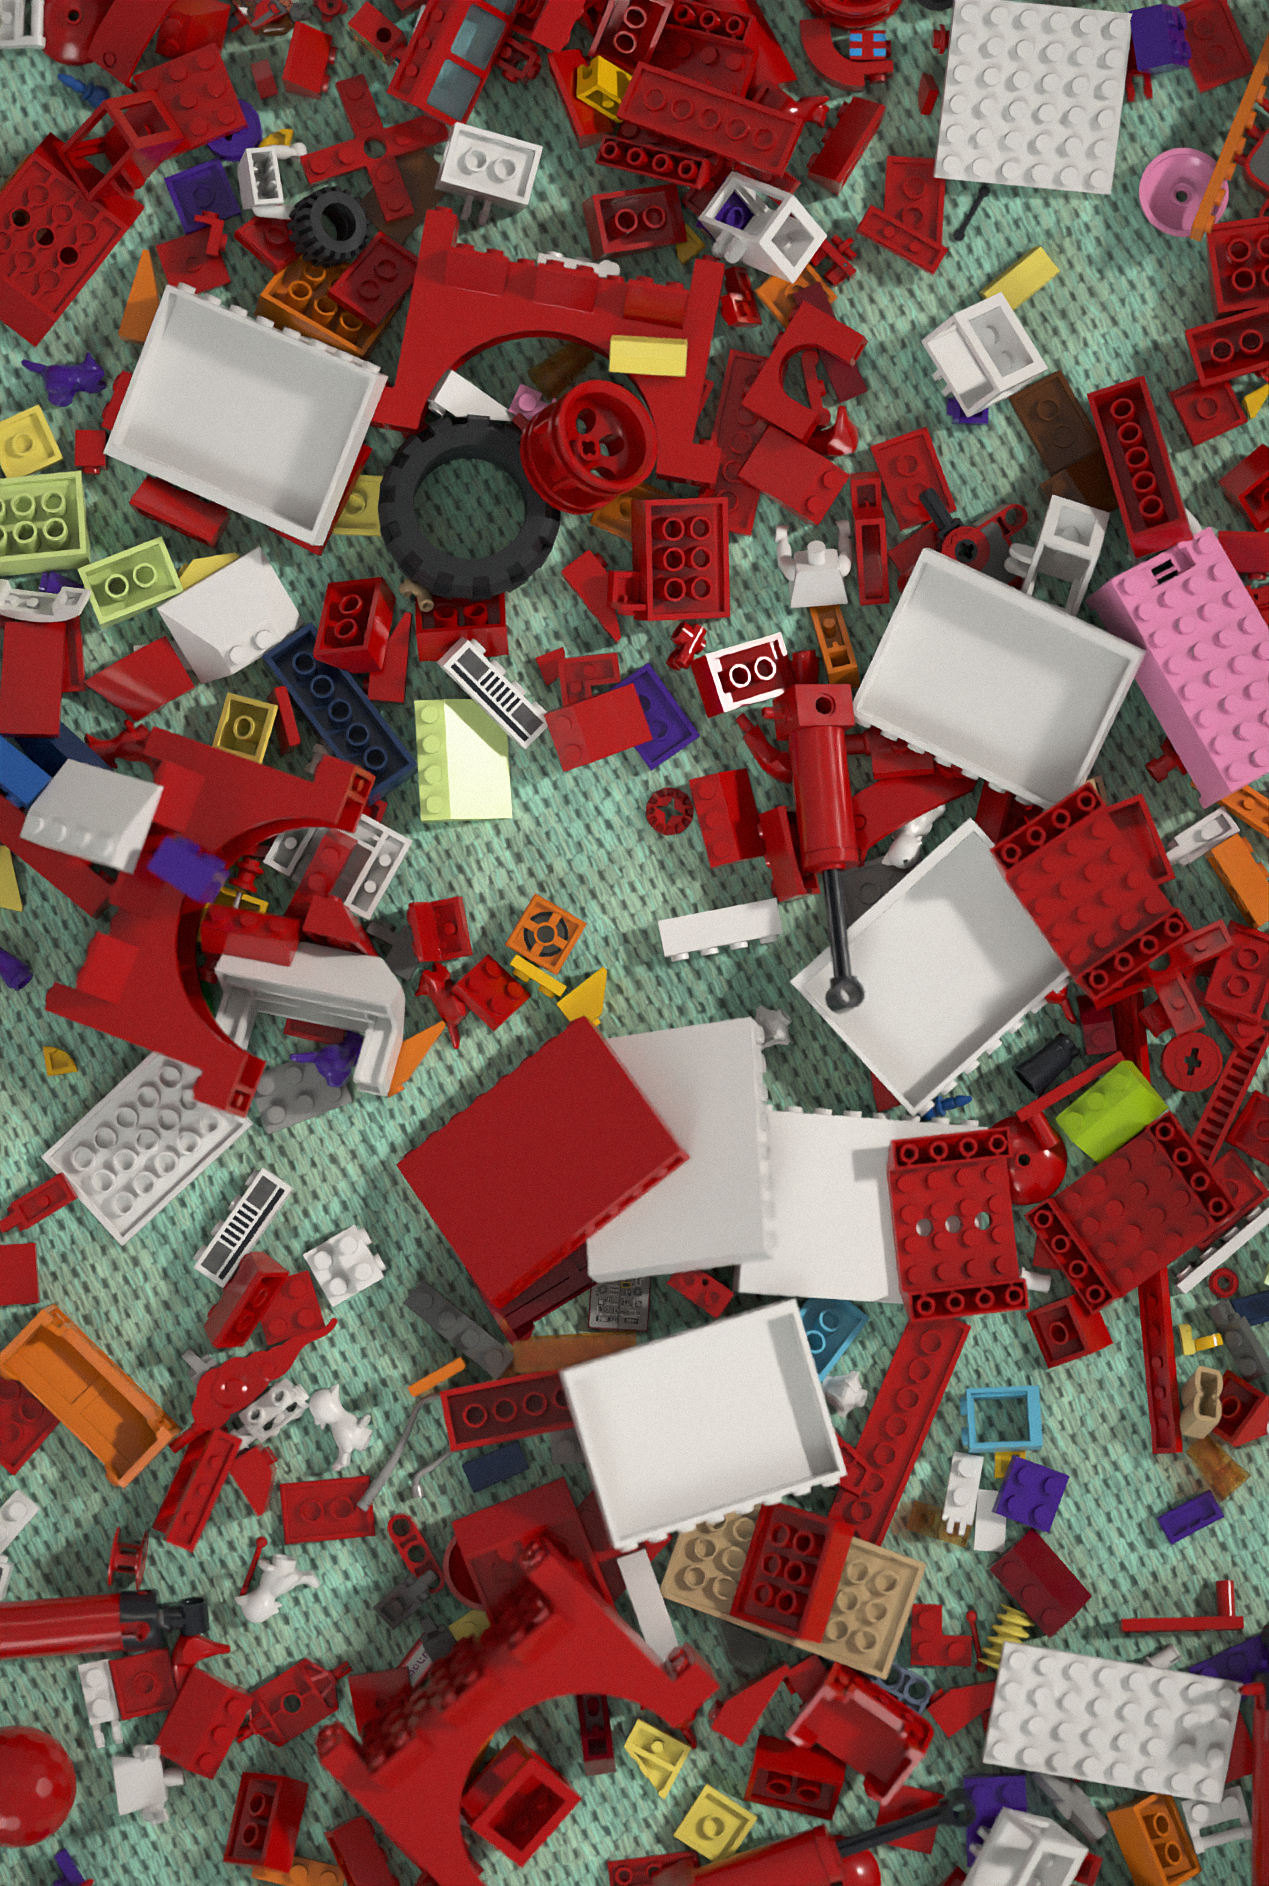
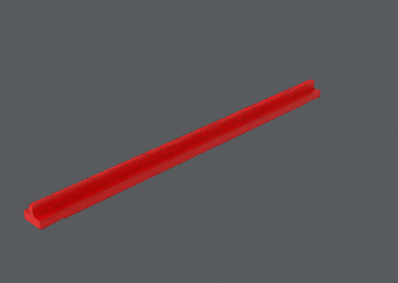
[1113,991,1183,1454]

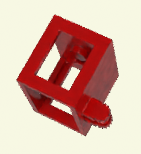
[57,89,185,202]
[1104,793,1176,887]
[460,1735,582,1868]

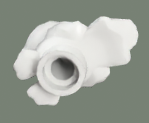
[882,805,946,869]
[309,1384,373,1471]
[234,1554,320,1623]

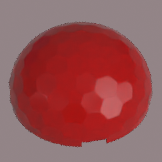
[0,1725,77,1848]

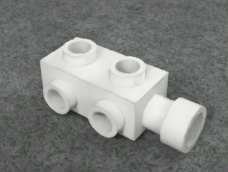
[230,1378,310,1455]

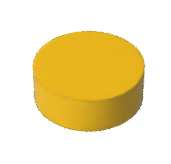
[1194,1333,1224,1352]

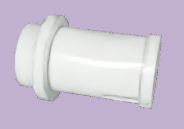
[1019,1267,1051,1293]
[1142,1643,1182,1669]

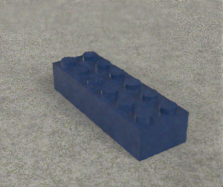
[262,622,418,807]

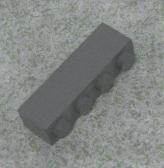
[403,1280,519,1380]

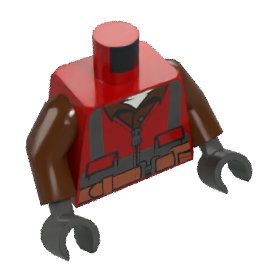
[227,0,312,37]

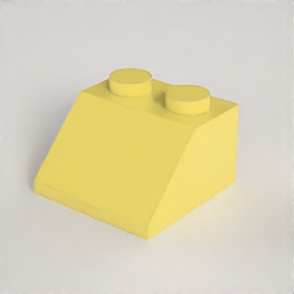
[212,692,278,764]

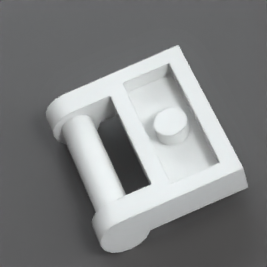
[0,0,46,50]
[1181,1784,1252,1855]

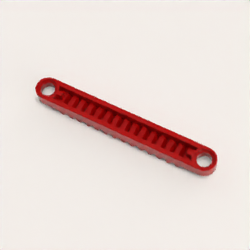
[1191,996,1269,1167]

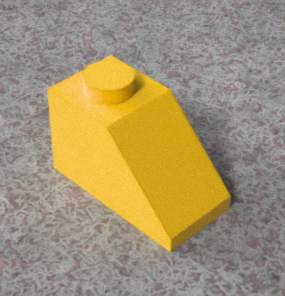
[556,967,607,1026]

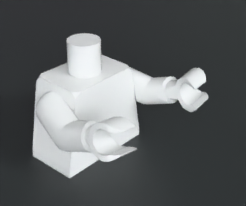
[237,143,307,219]
[774,520,853,608]
[112,1744,185,1826]

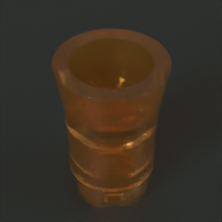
[527,342,595,402]
[1185,1434,1252,1502]

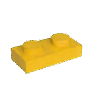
[510,954,567,999]

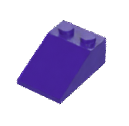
[962,1772,1027,1867]

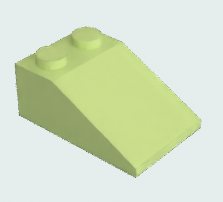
[78,536,184,629]

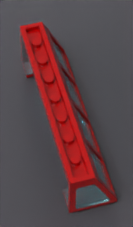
[386,0,523,127]

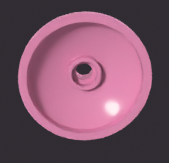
[1139,148,1229,237]

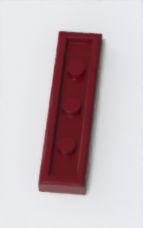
[792,281,868,404]

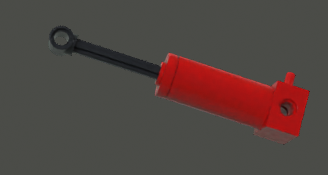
[761,684,865,1014]
[651,1787,977,1886]

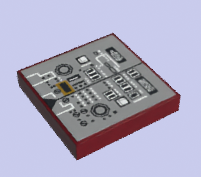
[588,1276,651,1332]

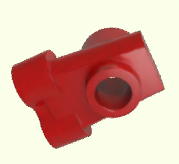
[666,621,707,671]

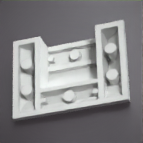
[156,546,304,684]
[263,814,413,920]

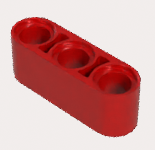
[387,1512,446,1594]

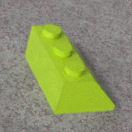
[1054,1061,1169,1164]

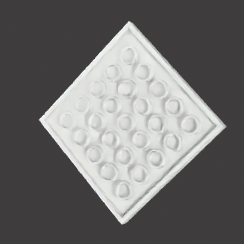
[933,0,1132,195]

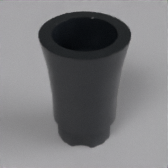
[1011,1032,1080,1098]

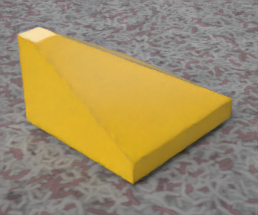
[1241,383,1269,420]

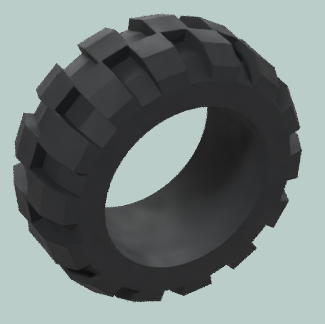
[378,414,561,602]

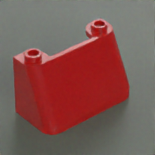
[785,1662,934,1806]

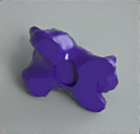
[21,352,107,407]
[289,1030,365,1088]

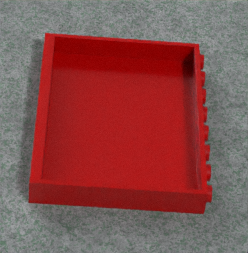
[396,1015,691,1309]

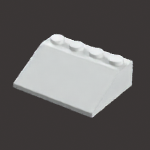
[20,759,163,874]

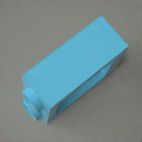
[959,1385,1043,1453]

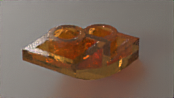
[906,1500,975,1548]

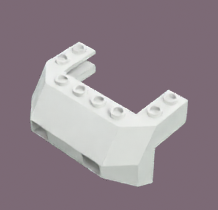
[215,942,405,1097]

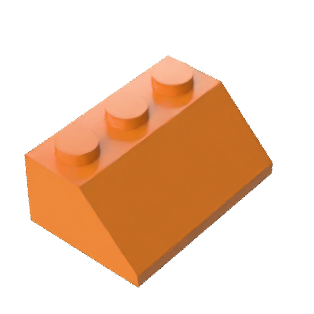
[1204,833,1269,929]
[1107,1792,1203,1886]

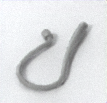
[356,1392,453,1511]

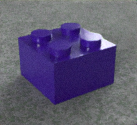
[1128,3,1191,74]
[147,836,231,904]

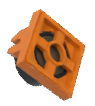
[505,893,587,976]

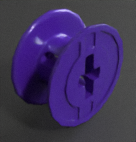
[207,99,263,163]

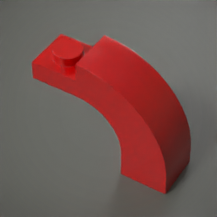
[799,18,894,92]

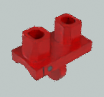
[809,234,857,288]

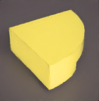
[1178,1323,1196,1355]

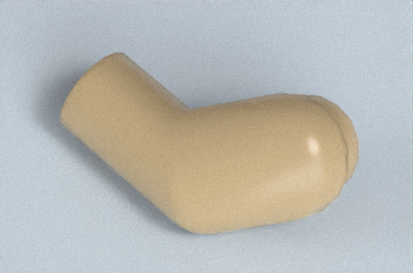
[399,578,434,612]

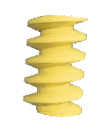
[978,1603,1035,1669]

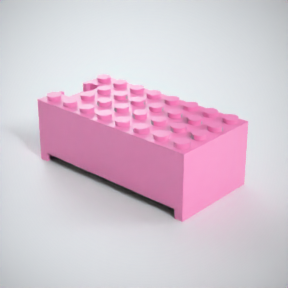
[1085,527,1269,809]

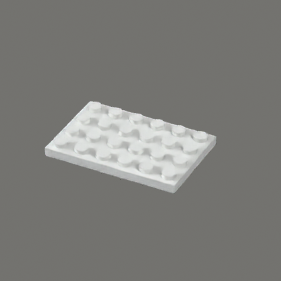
[42,1051,253,1246]

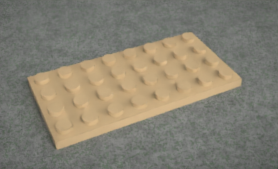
[660,1503,927,1680]

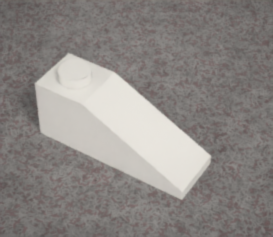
[427,369,516,421]

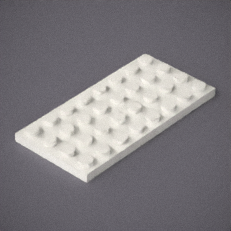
[982,1640,1243,1804]

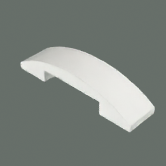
[0,579,91,622]
[616,1548,679,1661]

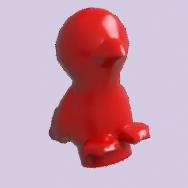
[84,719,161,775]

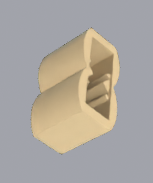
[1180,1366,1223,1439]

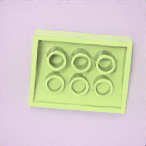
[0,471,91,576]
[414,699,512,824]

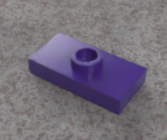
[1156,1489,1225,1545]

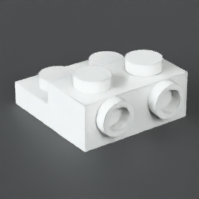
[303,1225,387,1307]

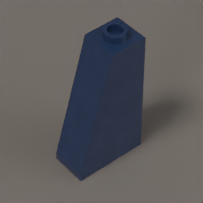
[15,721,116,780]

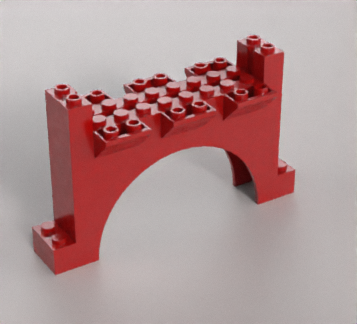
[369,206,725,490]
[44,726,376,1119]
[315,1536,720,1886]

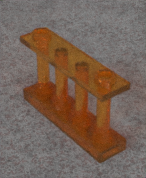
[513,1330,636,1372]

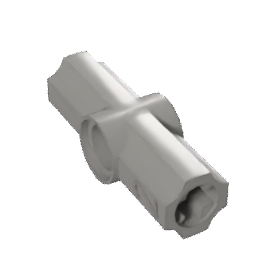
[1030,1771,1111,1844]

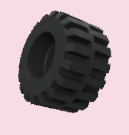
[288,186,370,268]

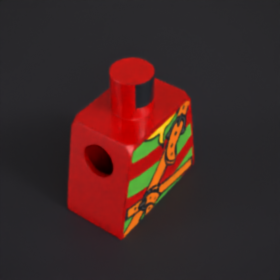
[347,1,408,66]

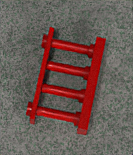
[151,1426,243,1553]

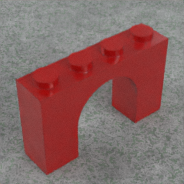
[741,301,868,445]

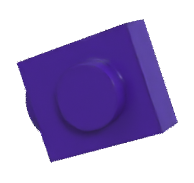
[946,395,989,426]

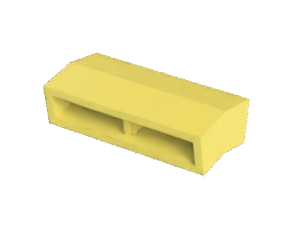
[978,245,1060,311]
[609,335,688,377]

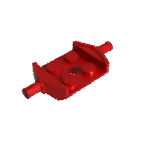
[235,1657,354,1748]

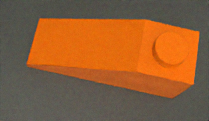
[118,249,160,346]
[809,604,860,689]
[388,1020,447,1098]

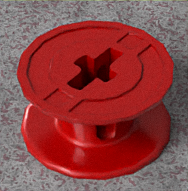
[1160,1032,1223,1092]
[108,1526,149,1590]

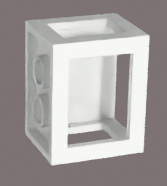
[434,122,543,226]
[698,171,827,283]
[921,292,1048,417]
[1004,494,1110,617]
[962,1808,1088,1886]

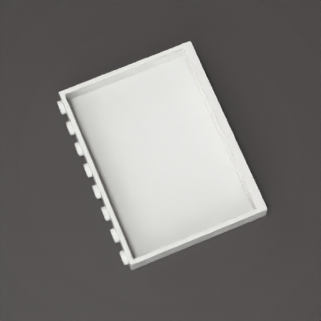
[104,282,388,545]
[852,548,1146,813]
[790,818,1070,1116]
[587,1017,777,1283]
[733,1104,988,1304]
[559,1298,847,1552]

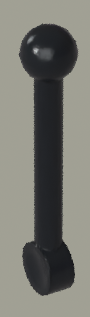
[953,186,990,241]

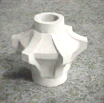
[755,1005,792,1051]
[821,1371,867,1418]

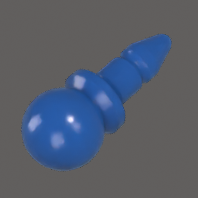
[57,74,111,109]
[917,1095,972,1121]

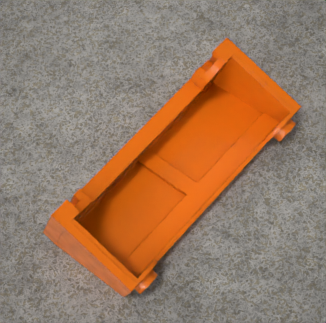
[0,1304,183,1489]

